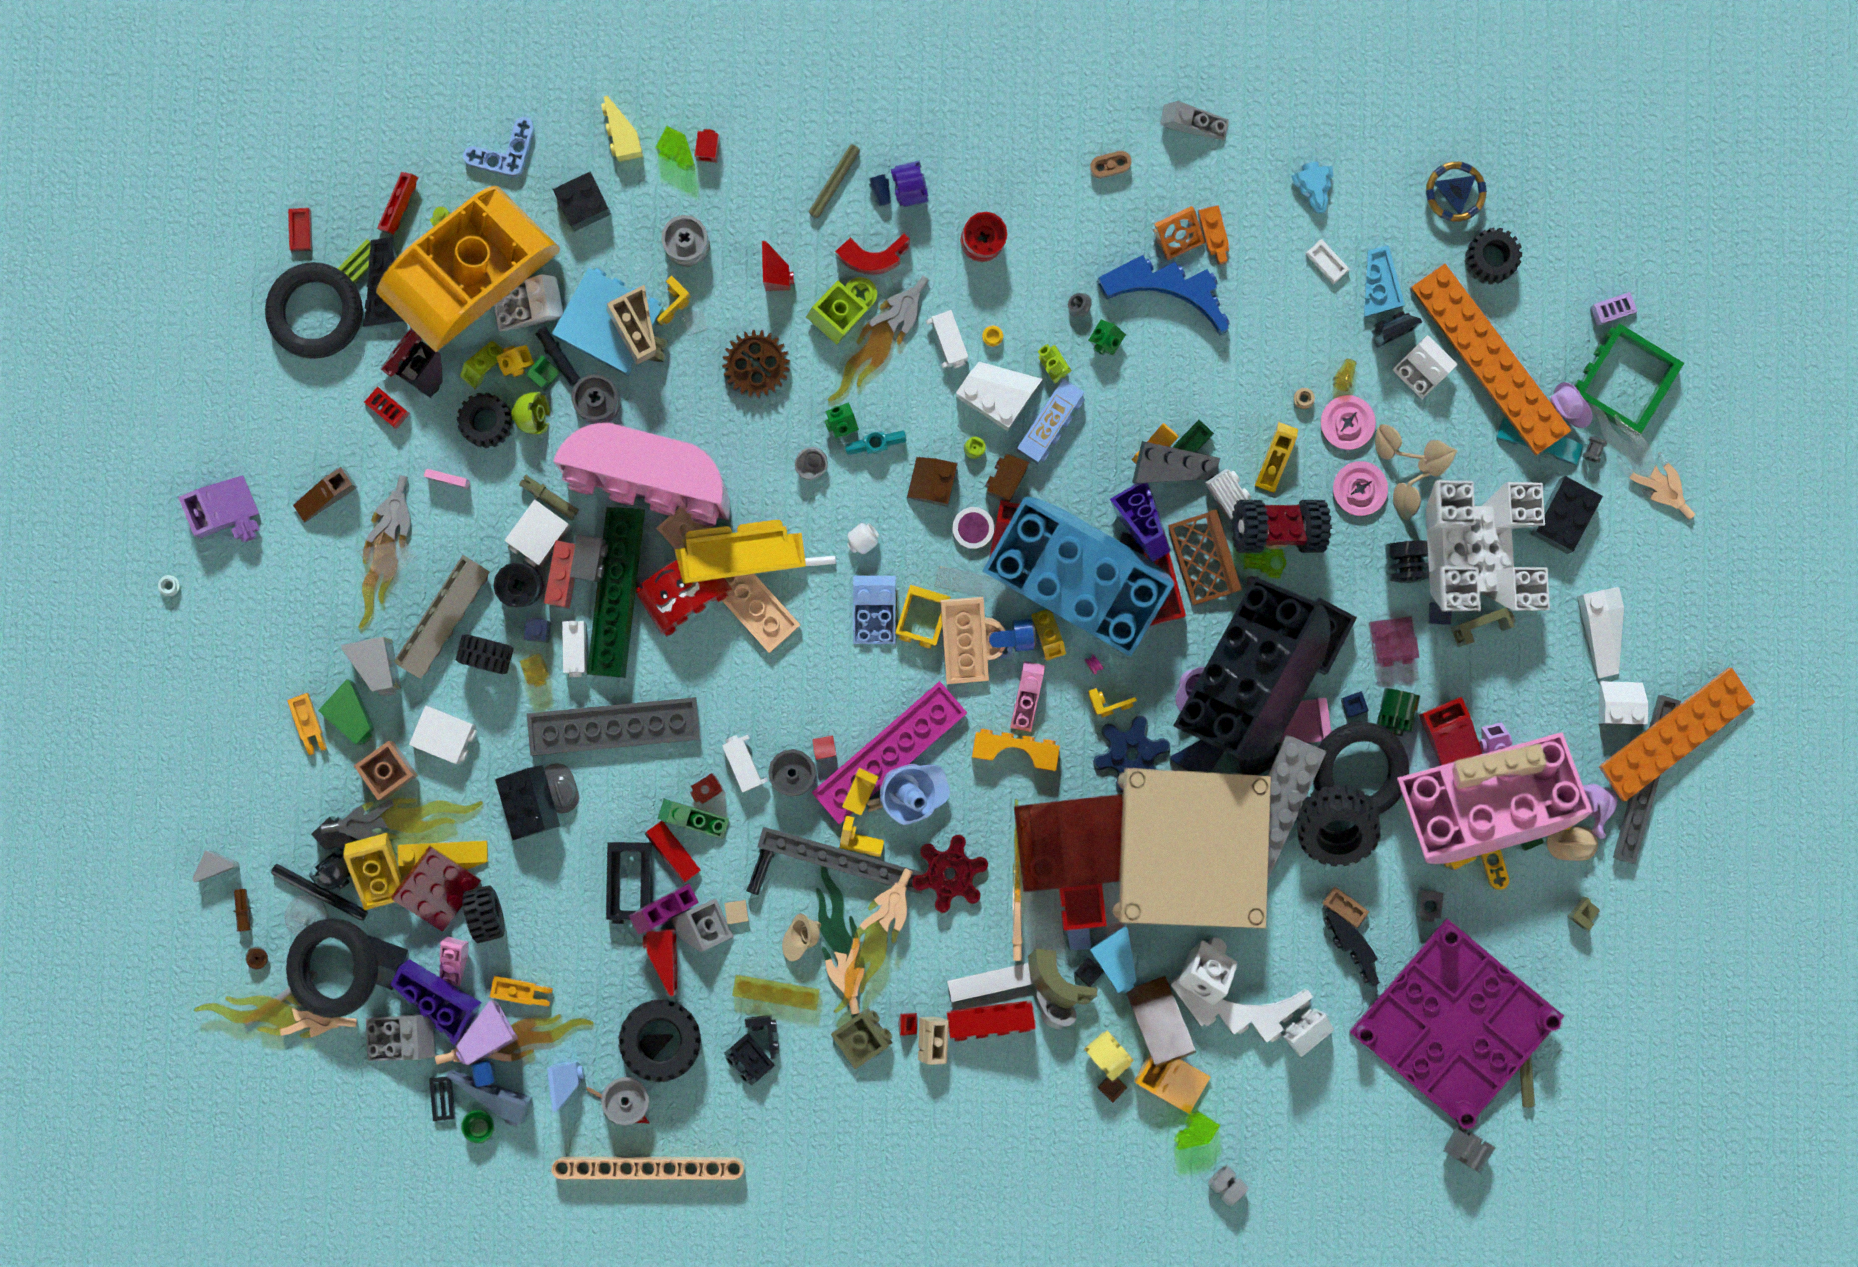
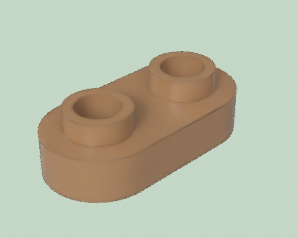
[1090,151,1132,179]

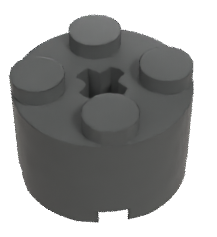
[1443,1124,1496,1173]

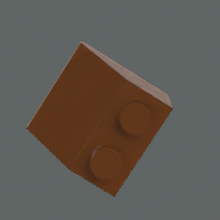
[985,454,1029,502]
[907,457,958,507]

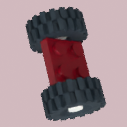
[1231,500,1332,553]

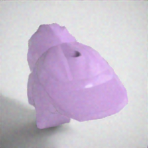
[1583,784,1618,839]

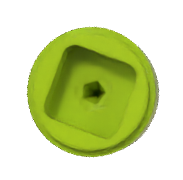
[963,437,986,459]

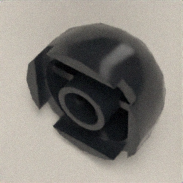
[309,849,351,890]

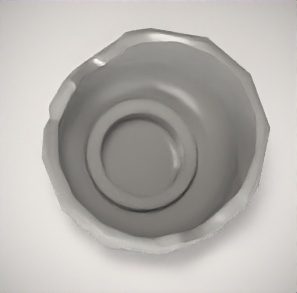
[794,447,828,480]

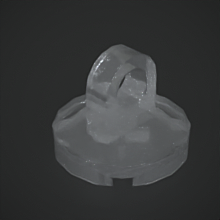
[285,895,328,936]

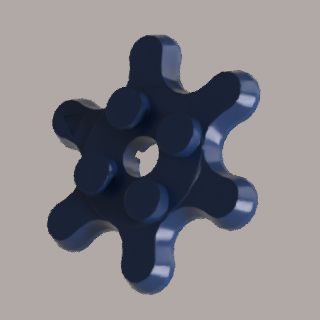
[1093,715,1170,792]

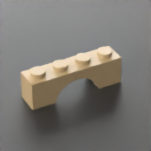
[1452,744,1546,789]

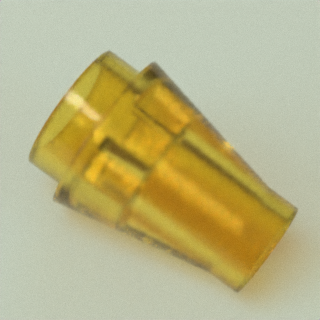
[1332,358,1357,391]

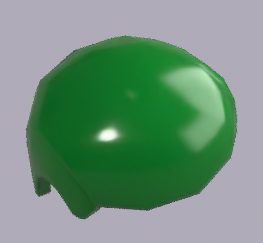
[461,1110,495,1144]

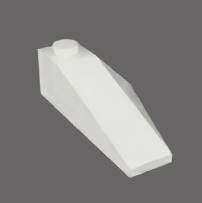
[1577,587,1624,679]

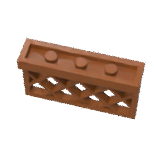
[1168,509,1243,606]

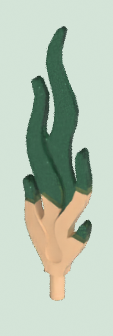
[816,866,865,1015]

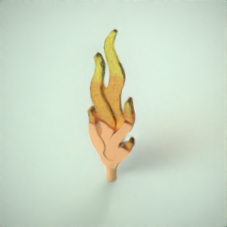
[435,1014,594,1066]

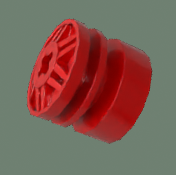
[960,211,1008,262]

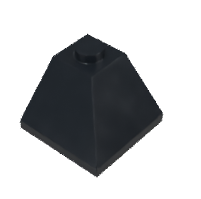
[395,341,443,398]

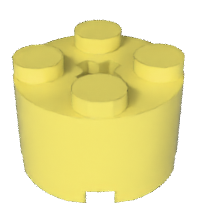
[1084,1030,1134,1082]

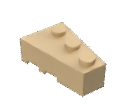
[606,285,656,365]

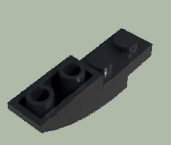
[1323,910,1380,987]

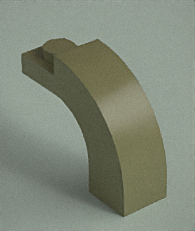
[1028,949,1097,1009]

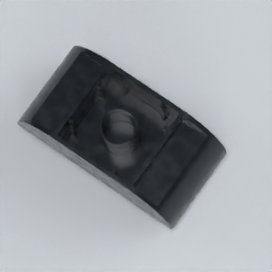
[1173,577,1330,760]

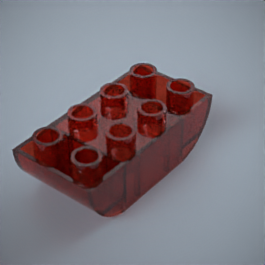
[1014,794,1124,892]

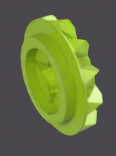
[845,277,877,308]

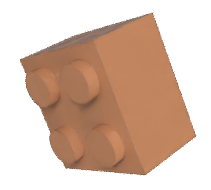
[354,741,418,801]

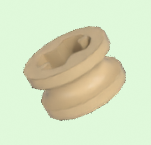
[867,797,883,812]

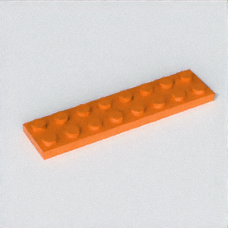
[1598,668,1755,802]

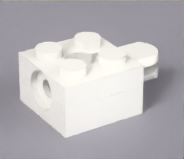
[1178,937,1238,1006]

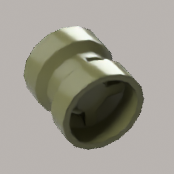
[648,337,668,362]

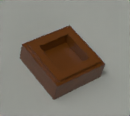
[1097,1076,1128,1103]

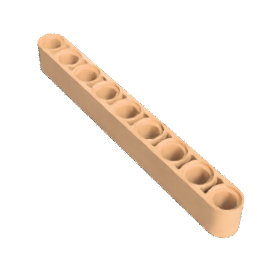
[551,1157,745,1180]

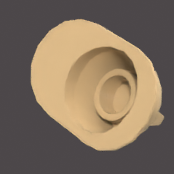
[1547,826,1598,861]
[782,914,821,961]

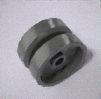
[571,374,621,424]
[768,749,816,796]

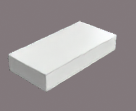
[1305,239,1350,285]

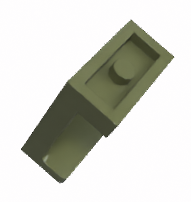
[1451,607,1515,647]

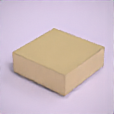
[724,900,749,924]

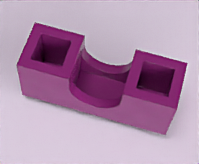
[629,884,699,935]

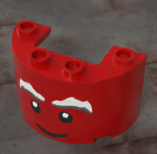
[636,560,732,637]

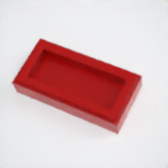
[288,208,312,251]

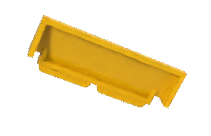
[674,520,806,583]

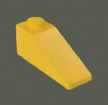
[1255,422,1298,493]

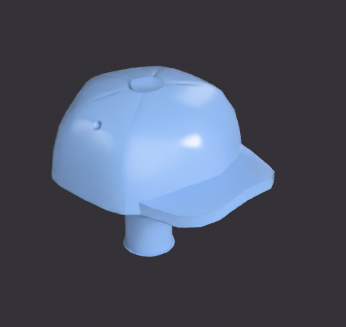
[880,764,950,825]

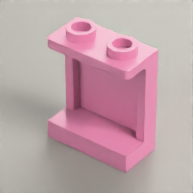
[1277,697,1331,747]

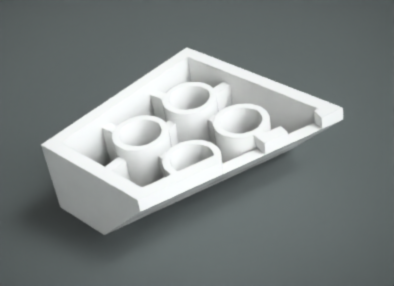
[956,362,1043,431]

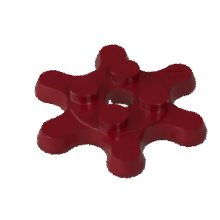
[912,834,988,913]

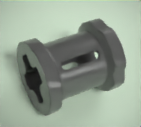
[1582,436,1608,463]

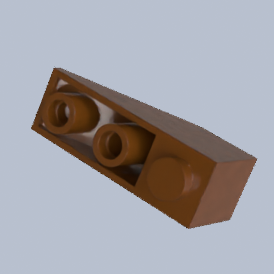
[293,467,358,523]

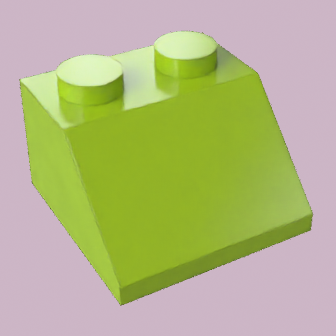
[806,280,869,345]

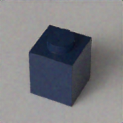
[524,618,551,643]

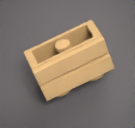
[918,1017,949,1064]

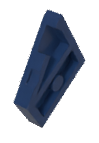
[1169,740,1224,773]

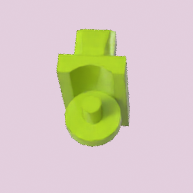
[1038,344,1072,384]

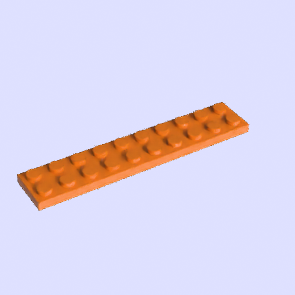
[1410,263,1572,456]

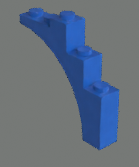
[1097,255,1230,336]

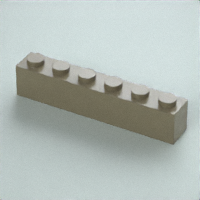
[394,555,490,679]

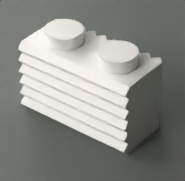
[1205,469,1251,519]

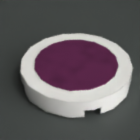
[952,507,994,549]

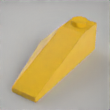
[397,841,488,881]

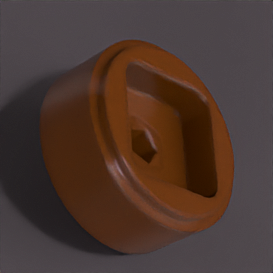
[245,947,268,969]

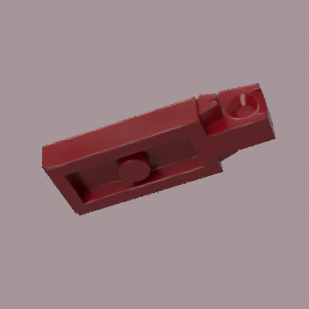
[380,328,422,377]

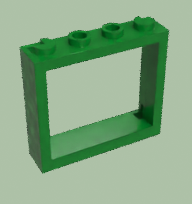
[1574,323,1684,437]

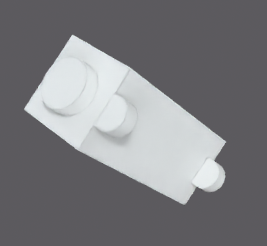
[926,310,968,369]
[562,621,587,678]
[722,735,768,792]

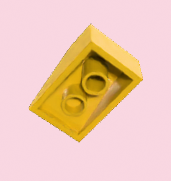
[344,833,402,911]

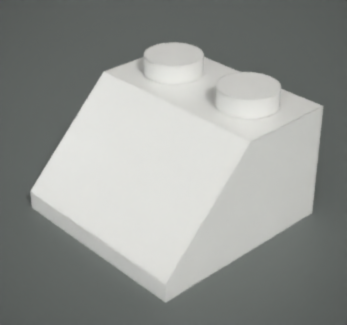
[1599,681,1648,725]

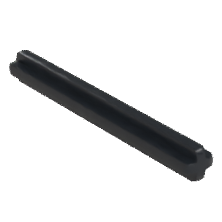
[271,864,368,921]

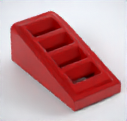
[364,386,410,429]

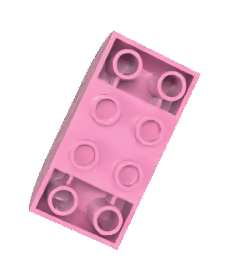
[553,423,730,526]
[1397,732,1592,864]

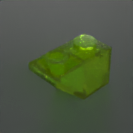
[655,126,696,171]
[1173,1109,1221,1150]

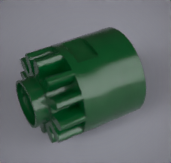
[1377,688,1420,736]

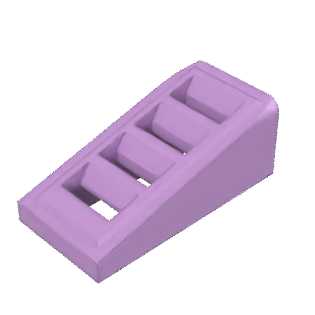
[1590,292,1638,326]

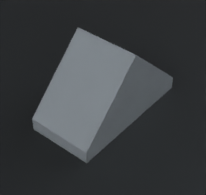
[193,850,240,882]

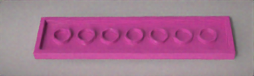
[811,681,967,825]

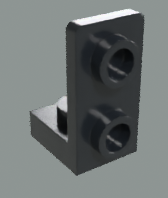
[745,1015,779,1059]

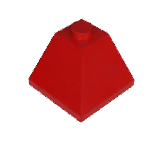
[762,241,794,291]

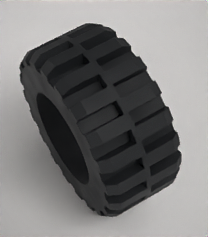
[1297,784,1381,867]
[618,999,701,1082]

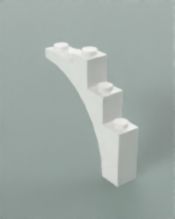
[1169,974,1313,1043]

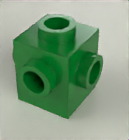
[1088,319,1126,356]
[824,402,859,439]

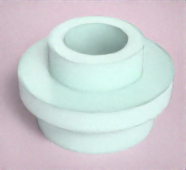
[158,575,180,596]

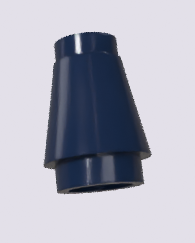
[869,174,891,207]

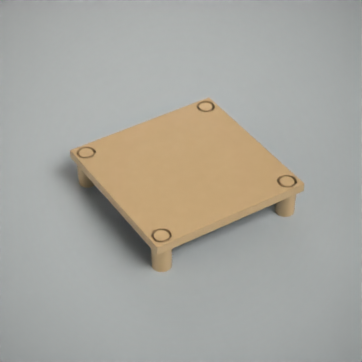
[1113,768,1271,928]

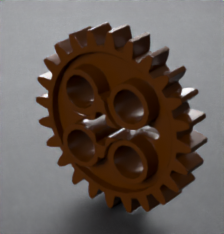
[722,330,790,399]

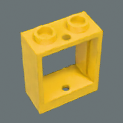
[895,585,951,649]

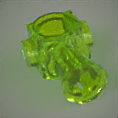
[1243,548,1287,579]

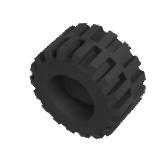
[1465,228,1522,285]
[457,392,513,448]
[455,634,514,674]
[462,885,505,944]

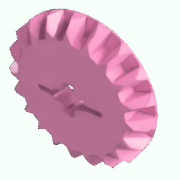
[1320,395,1376,450]
[1333,461,1388,516]

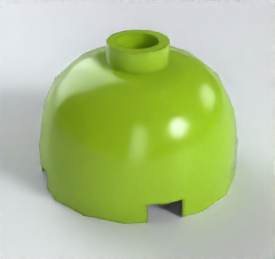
[511,392,550,434]

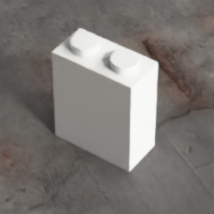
[504,499,571,567]
[409,705,477,764]

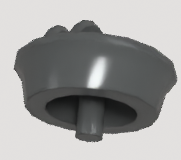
[1068,293,1092,317]

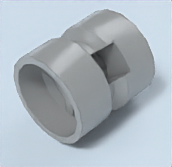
[1208,1165,1249,1206]

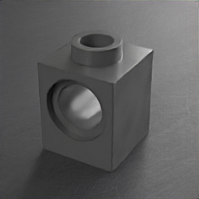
[1416,890,1443,922]

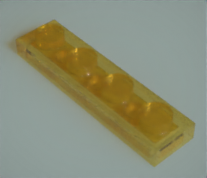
[732,974,820,1011]

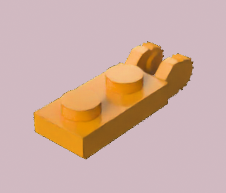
[287,693,327,755]
[490,976,553,1007]

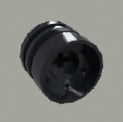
[1385,540,1429,583]
[493,563,544,607]

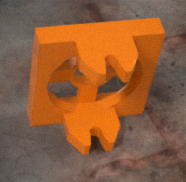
[1153,206,1205,261]

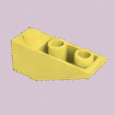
[601,95,643,162]

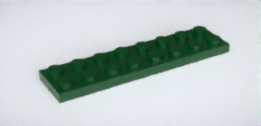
[587,507,645,678]

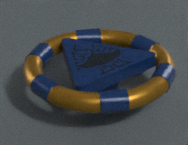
[1425,161,1487,222]

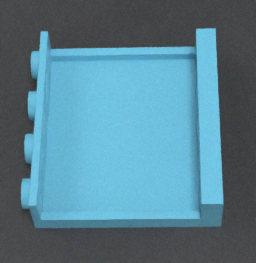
[552,268,664,376]

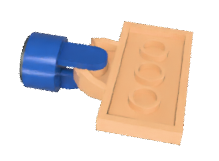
[940,597,1036,684]

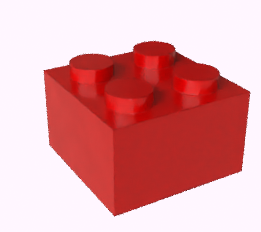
[1058,883,1107,931]

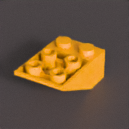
[1134,1054,1211,1114]

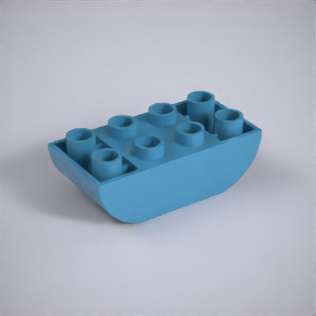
[982,497,1174,657]

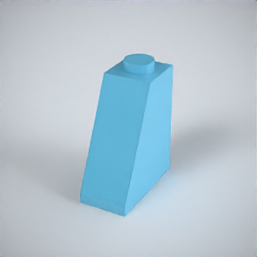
[1089,925,1136,993]

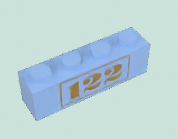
[1017,378,1085,465]

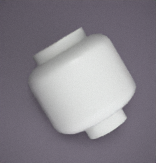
[847,523,879,554]

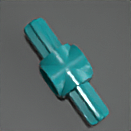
[845,430,907,456]

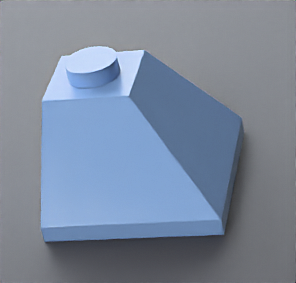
[547,1061,584,1112]

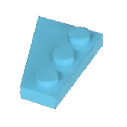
[1364,245,1405,318]

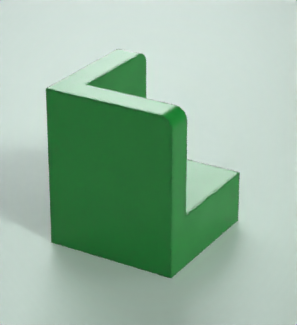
[526,355,560,391]

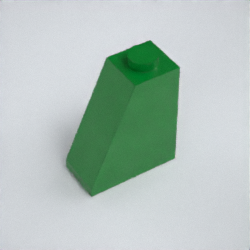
[318,679,374,745]

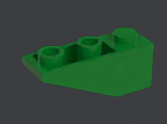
[657,798,729,839]

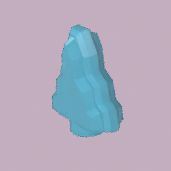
[1291,162,1334,214]

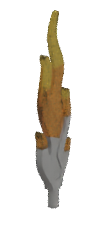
[828,276,929,402]
[358,475,411,629]

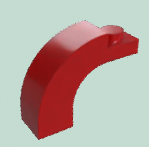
[835,233,910,275]

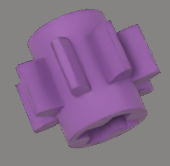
[231,517,260,542]

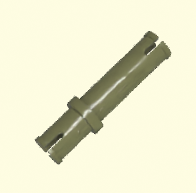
[519,475,579,520]

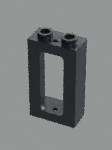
[606,842,652,924]

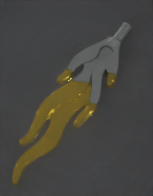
[321,798,483,840]

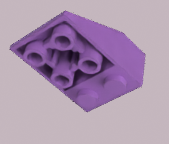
[178,475,260,539]

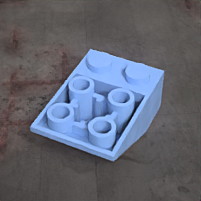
[853,576,896,644]

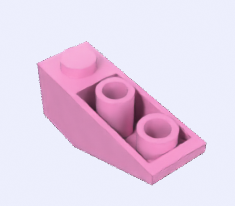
[1010,661,1045,732]

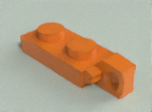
[1198,205,1229,265]

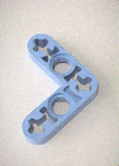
[463,117,534,178]

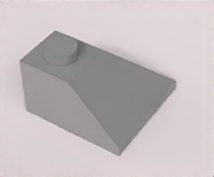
[671,898,733,952]

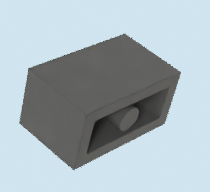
[570,535,608,582]

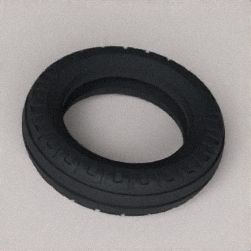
[265,262,363,359]
[1313,722,1409,815]
[286,918,378,1018]

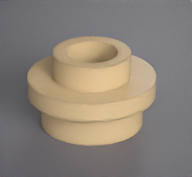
[1293,388,1315,409]

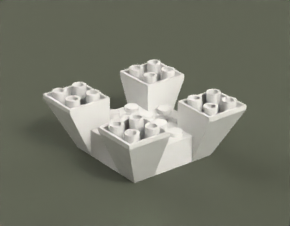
[1426,480,1550,611]

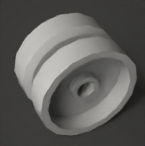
[661,215,710,267]
[601,1077,649,1125]

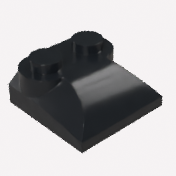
[1371,311,1422,348]

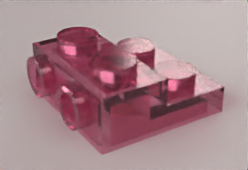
[1369,616,1420,667]

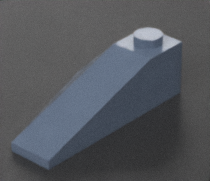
[447,1070,532,1126]

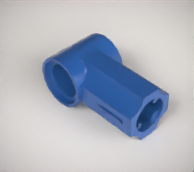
[471,1060,495,1087]

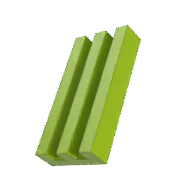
[338,239,371,283]

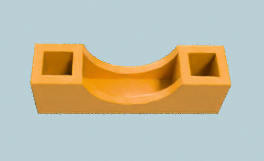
[972,729,1060,771]

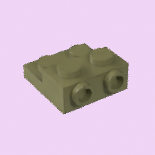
[831,1008,893,1069]

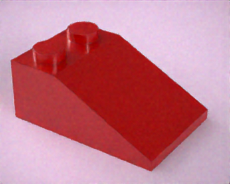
[643,929,678,996]

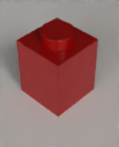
[695,129,720,163]

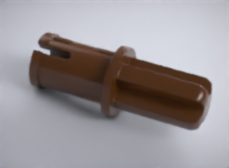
[233,888,251,932]

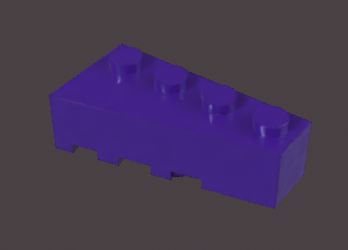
[1110,483,1171,562]
[390,959,482,1046]

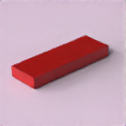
[644,820,701,884]

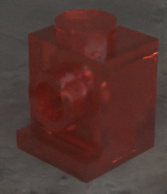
[690,773,725,804]

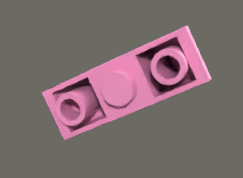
[440,937,469,987]

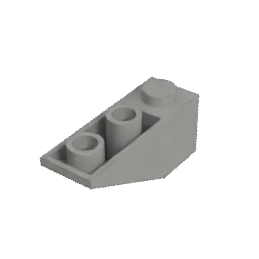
[1160,101,1229,140]

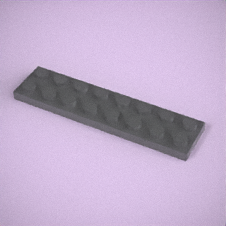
[527,697,700,756]

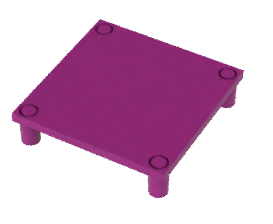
[1349,918,1565,1129]

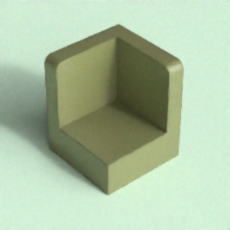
[1567,897,1600,931]

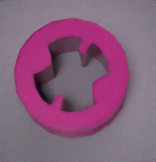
[1085,654,1104,675]

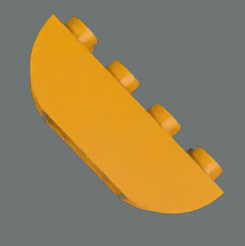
[376,186,560,352]

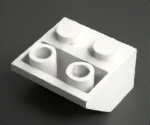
[1392,335,1457,399]

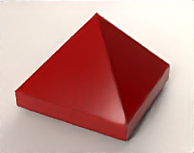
[898,1013,917,1036]

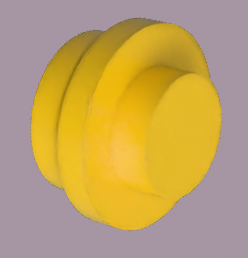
[982,326,1003,347]

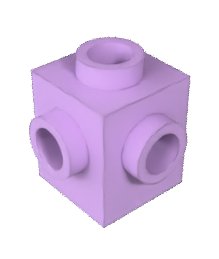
[1479,722,1512,753]

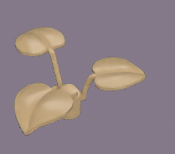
[1375,424,1457,521]

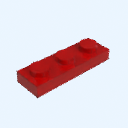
[377,172,419,235]

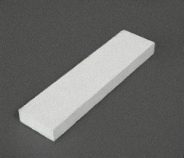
[947,963,1034,1002]

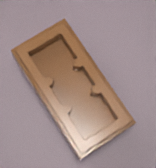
[1321,886,1369,929]

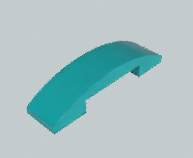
[1496,418,1583,466]

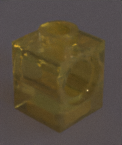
[519,654,551,688]

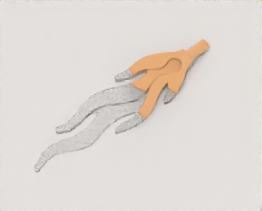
[1587,403,1695,519]

